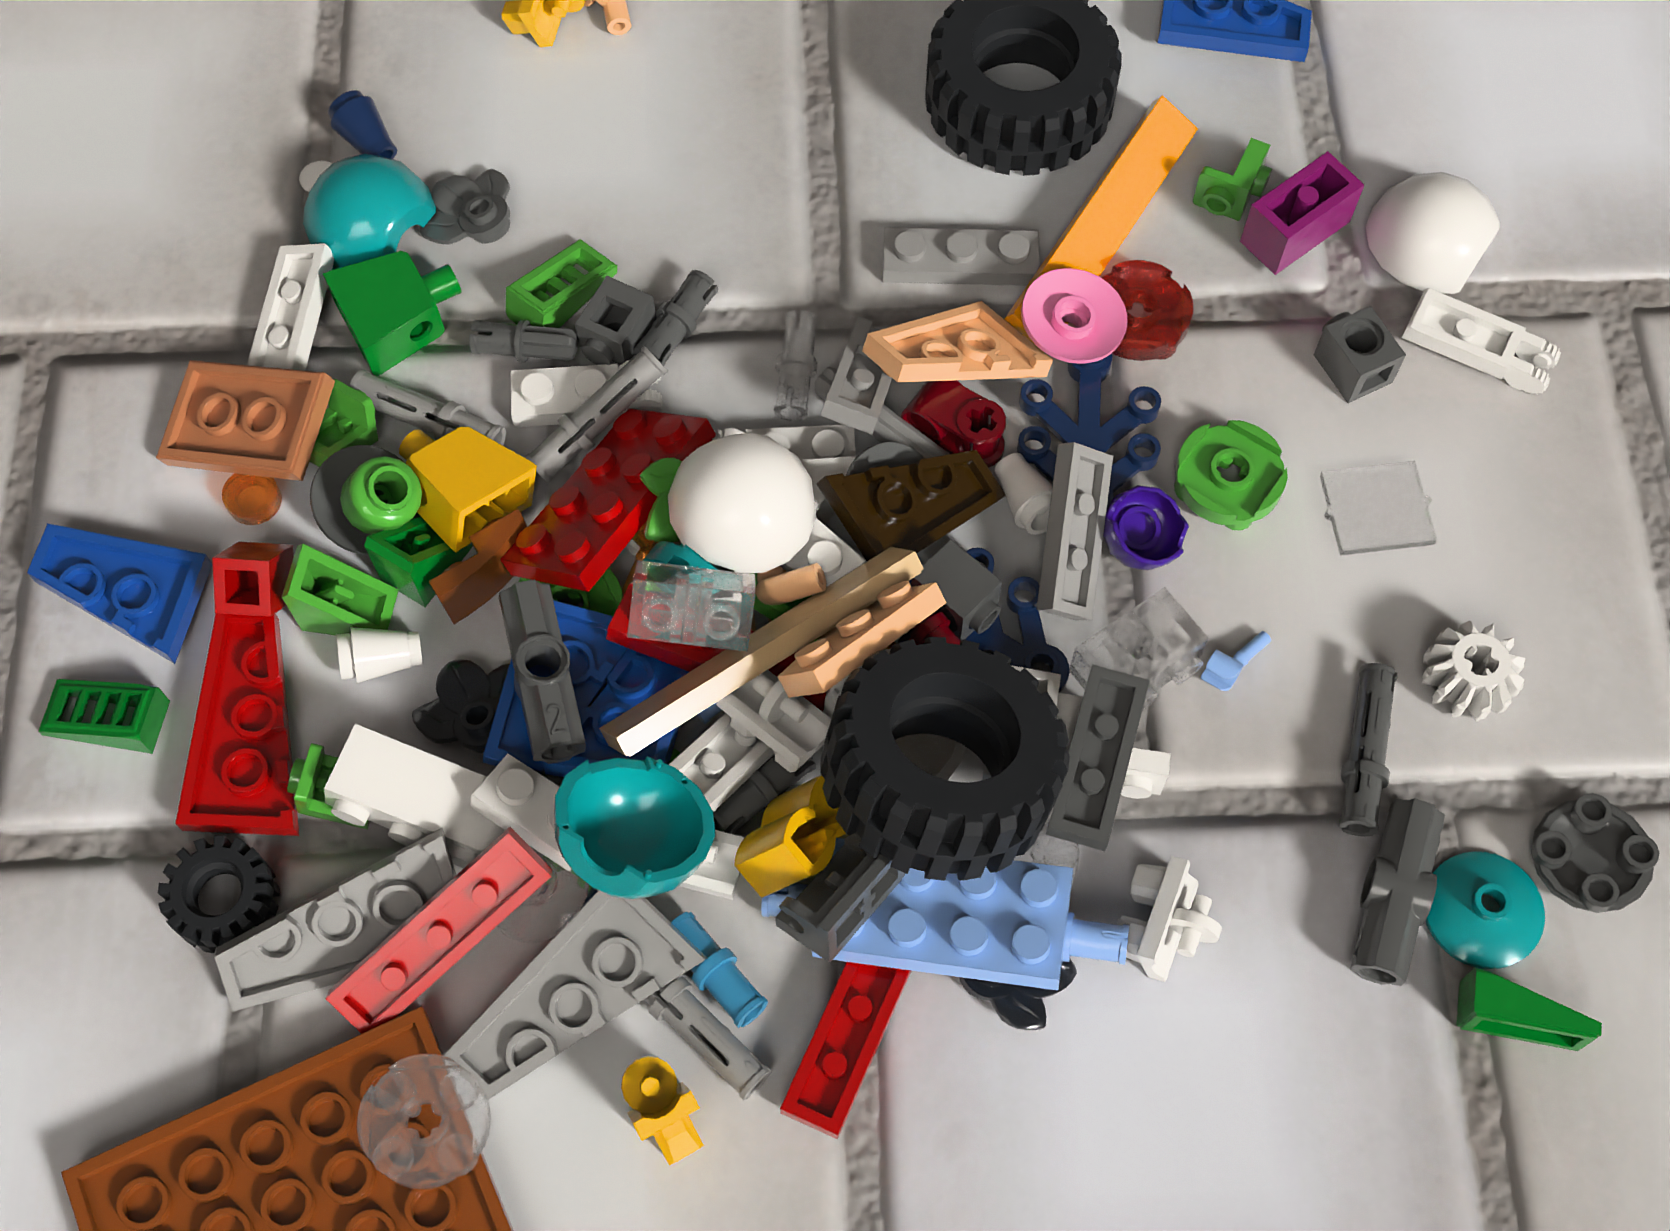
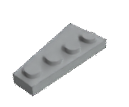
[442,891,707,1101]

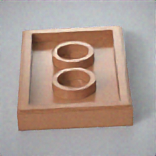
[156,360,335,481]

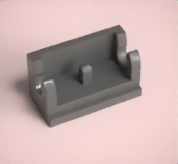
[775,833,906,963]

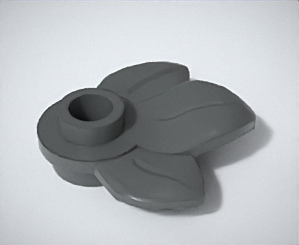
[419,169,510,245]

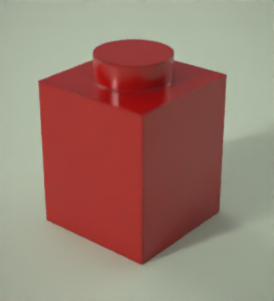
[212,541,294,617]

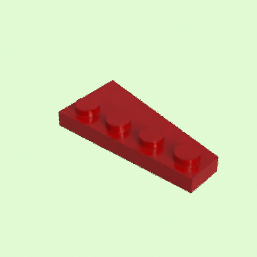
[175,613,299,836]

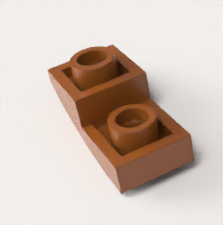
[429,509,528,624]

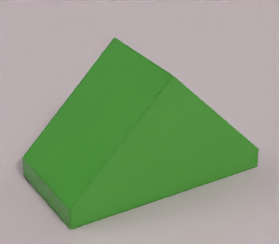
[282,543,399,636]

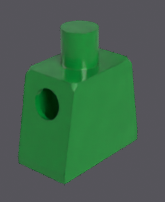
[323,251,462,376]

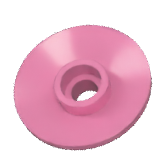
[1021,268,1127,364]

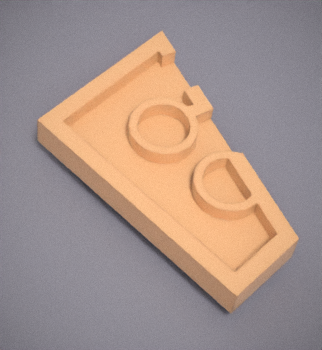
[862,301,1053,382]
[778,581,946,698]

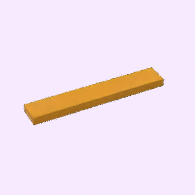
[1004,95,1198,352]

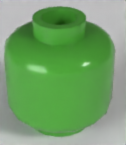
[340,456,422,535]

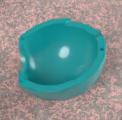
[303,154,436,270]
[554,756,716,899]

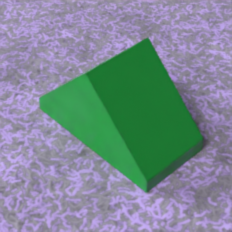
[364,516,473,608]

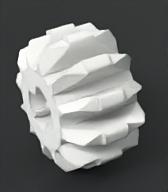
[1422,620,1525,722]

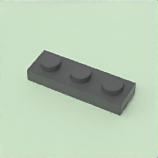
[1046,664,1150,851]

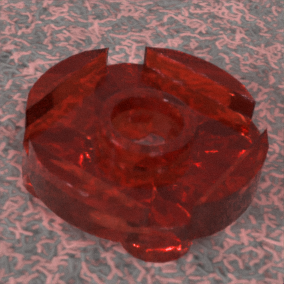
[1099,260,1193,361]

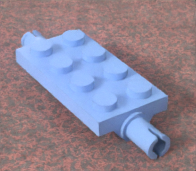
[761,838,1129,990]

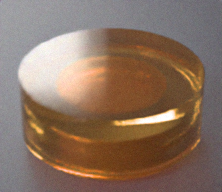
[222,473,282,525]

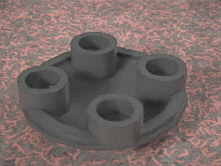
[1531,793,1659,913]

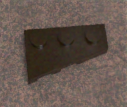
[816,450,1006,561]

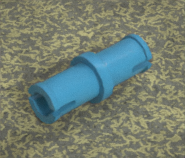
[671,912,768,1028]

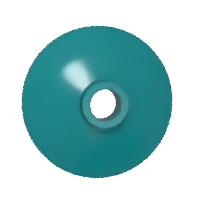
[1425,851,1545,969]

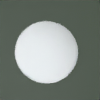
[299,161,333,192]

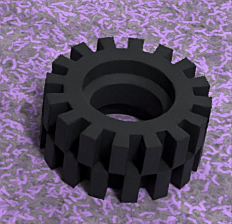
[158,835,280,953]

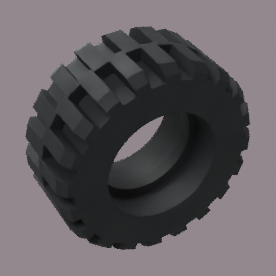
[925,0,1122,176]
[820,637,1070,881]

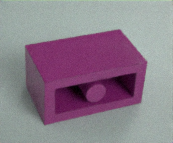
[1240,151,1365,275]

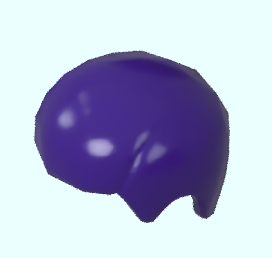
[1103,485,1189,571]

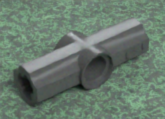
[499,579,586,764]
[1350,798,1445,986]

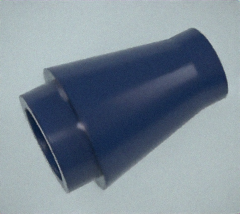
[328,90,397,159]

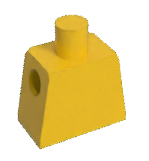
[399,427,537,552]

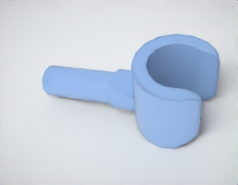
[1200,631,1271,691]

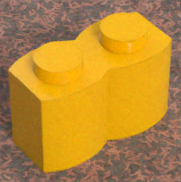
[734,775,846,898]

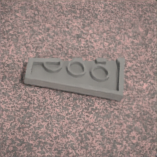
[214,828,456,1012]

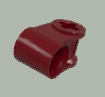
[901,380,1006,467]

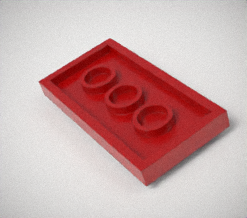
[500,408,716,592]

